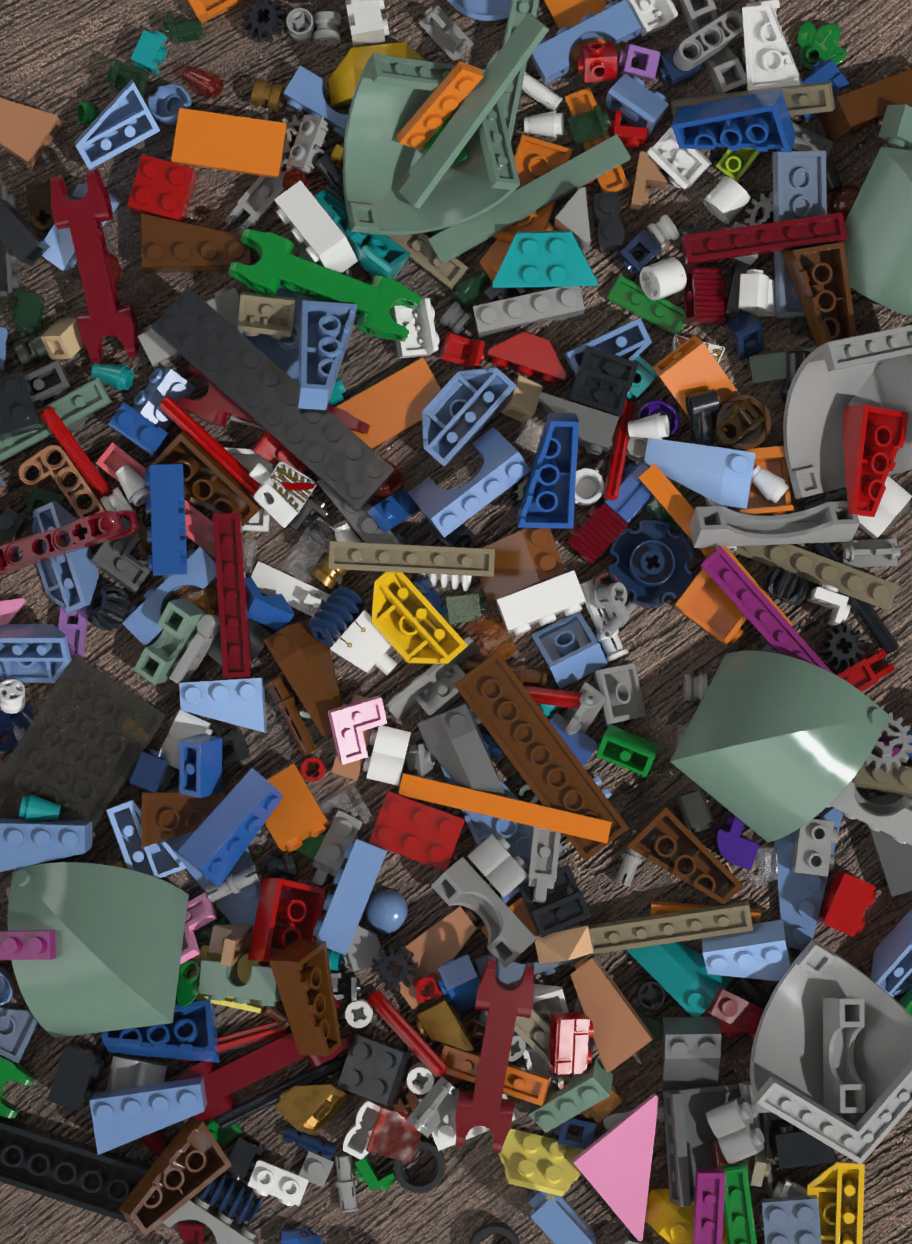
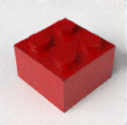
[127,154,197,223]
[817,871,877,937]

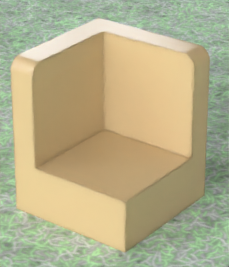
[40,318,84,360]
[500,375,542,423]

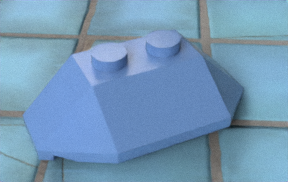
[422,368,517,467]
[31,501,99,614]
[0,624,71,683]
[871,909,912,998]

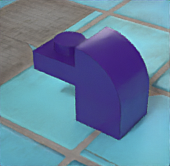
[714,812,760,870]

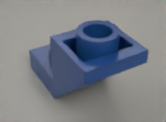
[246,577,294,631]

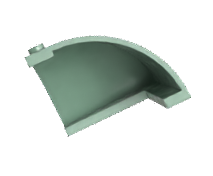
[343,53,520,235]
[839,147,912,318]
[670,651,889,843]
[7,862,189,1038]

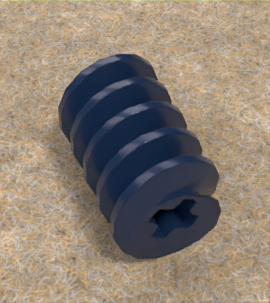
[308,586,364,647]
[200,1172,263,1227]

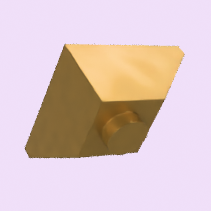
[415,996,473,1051]
[275,1084,352,1136]

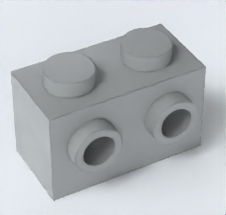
[792,819,838,877]

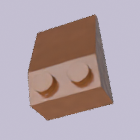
[479,528,565,604]

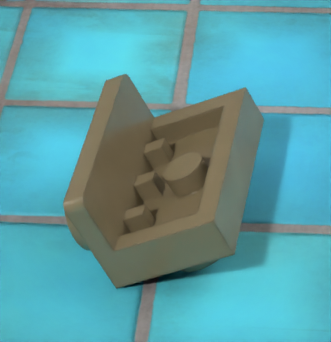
[237,291,296,339]

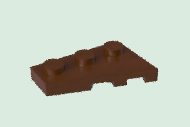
[141,793,225,848]

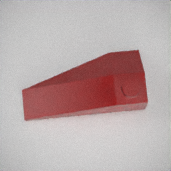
[842,405,908,517]

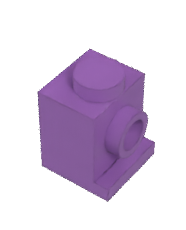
[617,44,661,81]

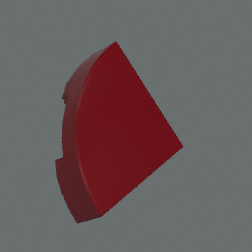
[177,1221,206,1244]

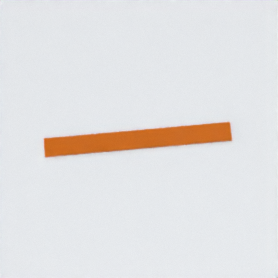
[638,463,793,626]
[398,773,612,843]

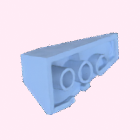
[643,438,756,509]

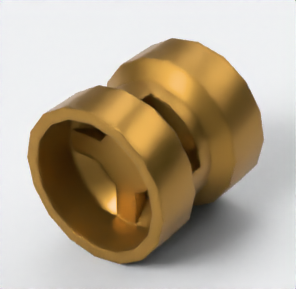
[251,78,284,112]
[311,552,348,590]

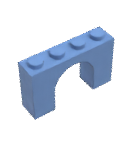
[408,427,531,537]
[528,1190,596,1244]

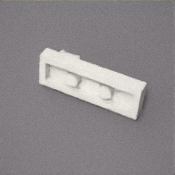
[251,561,330,617]

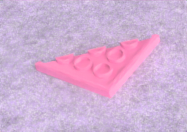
[572,1093,659,1242]

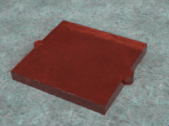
[366,1107,421,1163]

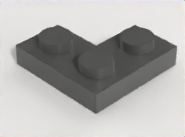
[90,517,151,593]

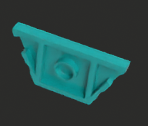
[492,230,598,288]

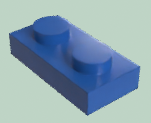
[368,488,419,533]

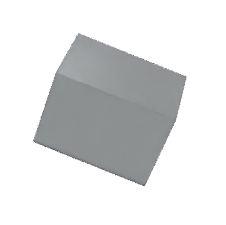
[554,187,591,253]
[593,663,647,725]

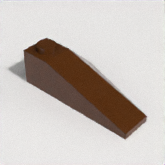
[146,431,261,527]
[263,619,343,737]

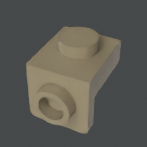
[733,1145,770,1187]

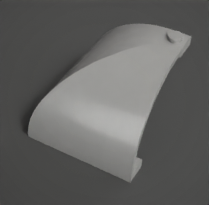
[783,325,912,499]
[750,939,912,1165]

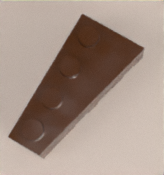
[818,64,912,143]
[141,213,253,273]
[781,242,857,347]
[623,806,744,905]
[269,940,341,1056]
[118,1117,232,1237]

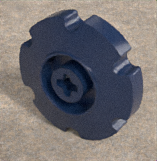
[607,520,695,608]

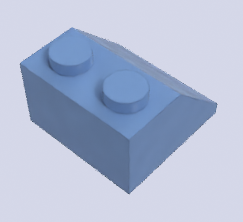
[605,74,669,137]
[531,611,608,689]

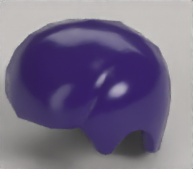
[636,400,679,440]

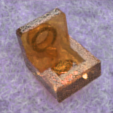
[178,587,219,615]
[474,615,517,660]
[581,1088,623,1123]

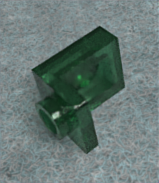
[107,59,150,98]

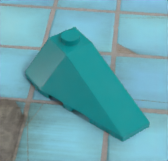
[314,189,411,280]
[626,942,732,1017]

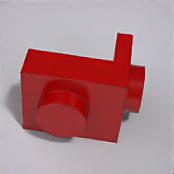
[608,110,647,148]
[439,333,485,369]

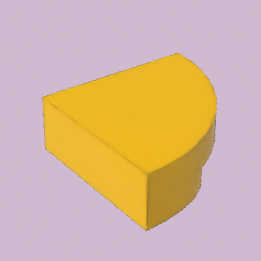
[330,144,344,170]

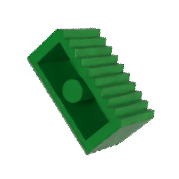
[596,724,660,778]

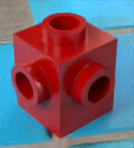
[576,42,617,84]

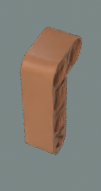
[19,445,107,518]

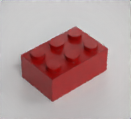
[369,791,465,871]
[247,878,326,964]

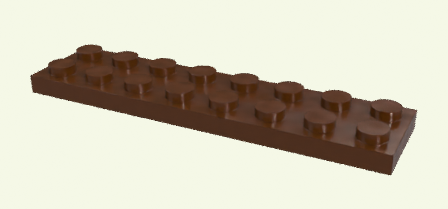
[454,651,629,861]

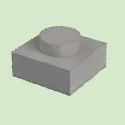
[299,1151,335,1187]

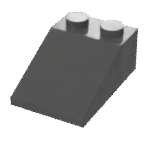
[538,392,619,457]
[661,1017,721,1091]

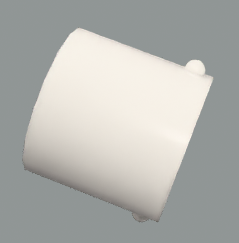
[703,176,751,224]
[640,257,687,301]
[575,468,604,506]

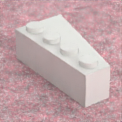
[345,0,389,47]

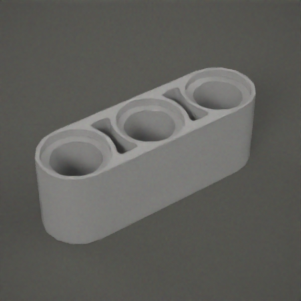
[673,10,744,71]

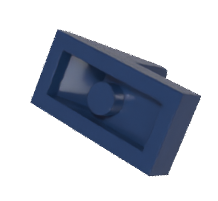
[725,313,764,361]

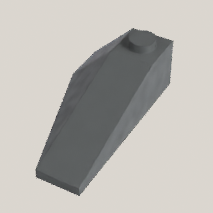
[417,703,507,797]

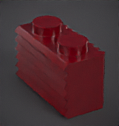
[684,267,727,326]
[567,503,629,566]

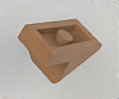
[630,151,668,211]
[209,925,253,967]

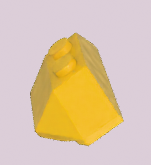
[328,42,426,107]
[371,572,468,664]
[807,1161,865,1244]
[645,1188,728,1244]

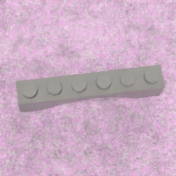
[689,501,860,548]

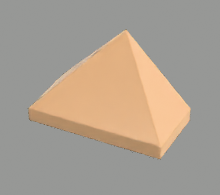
[535,925,593,964]

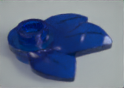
[0,705,42,752]

